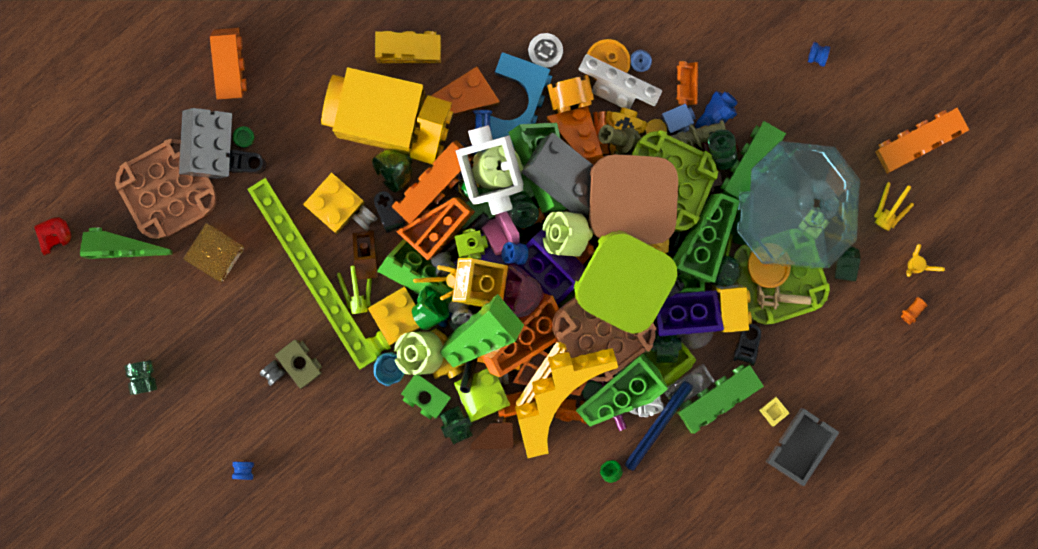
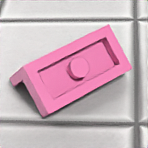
[481,211,520,255]

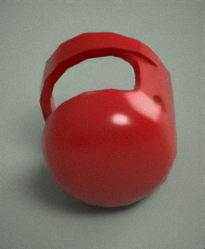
[34,217,71,256]

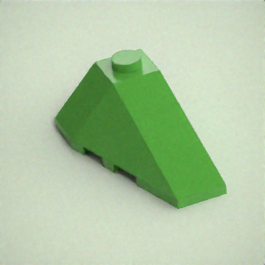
[80,228,173,259]
[576,353,668,426]

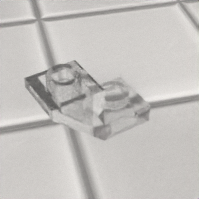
[664,364,715,402]

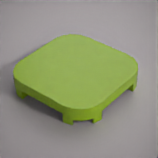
[632,130,718,232]
[732,228,830,325]
[574,230,677,333]

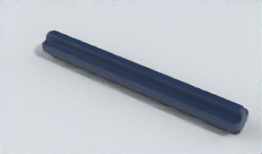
[625,381,693,471]

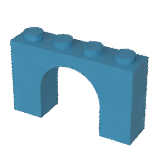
[482,52,552,149]

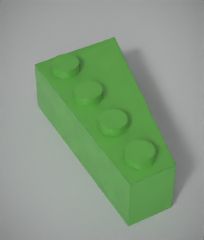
[721,121,786,215]
[508,123,567,213]
[377,239,454,306]

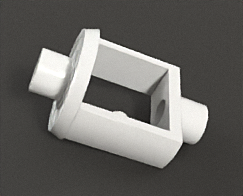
[456,125,524,215]

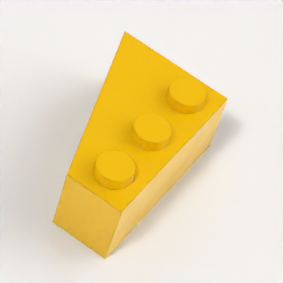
[375,31,441,63]
[409,95,453,165]

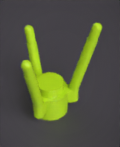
[337,265,372,314]

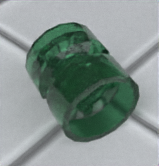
[708,130,738,170]
[507,191,539,228]
[124,360,158,395]

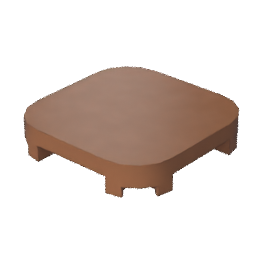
[115,139,217,240]
[587,154,678,244]
[552,297,656,382]

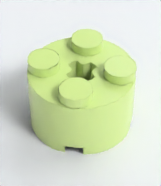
[472,145,523,190]
[543,211,593,257]
[394,331,443,375]

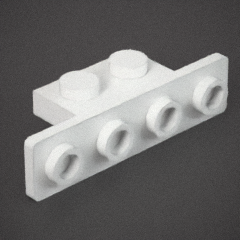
[579,54,662,109]

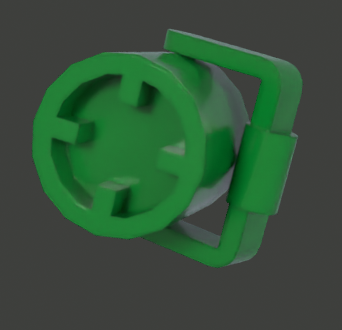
[412,286,449,330]

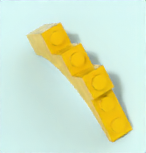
[515,348,618,458]

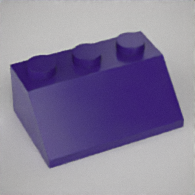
[512,229,586,305]
[653,290,724,336]

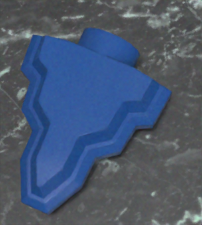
[695,91,738,133]

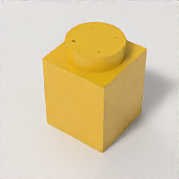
[321,67,426,154]

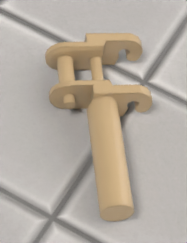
[757,285,811,310]

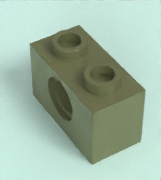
[275,339,323,389]

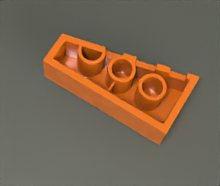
[875,107,969,174]
[391,140,474,224]
[482,293,559,377]

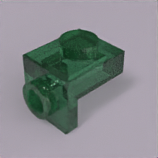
[834,246,861,281]

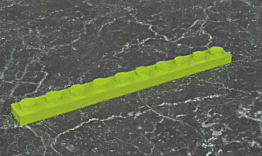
[247,178,377,370]

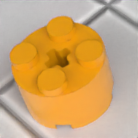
[547,75,594,113]

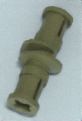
[671,119,728,149]
[598,125,641,154]

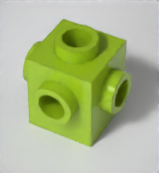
[455,228,488,260]

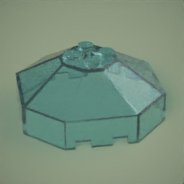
[737,141,860,269]

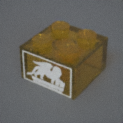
[183,223,245,283]

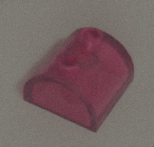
[503,263,543,318]

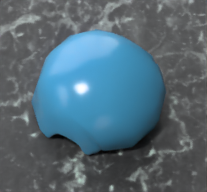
[374,352,405,386]

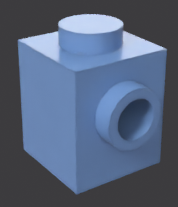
[661,104,696,135]

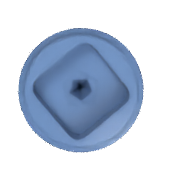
[630,50,652,72]

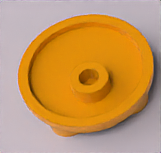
[587,39,631,81]
[748,243,791,288]

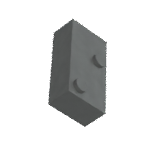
[521,132,594,222]

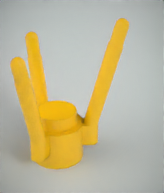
[874,182,914,231]
[906,244,945,277]
[413,265,456,300]

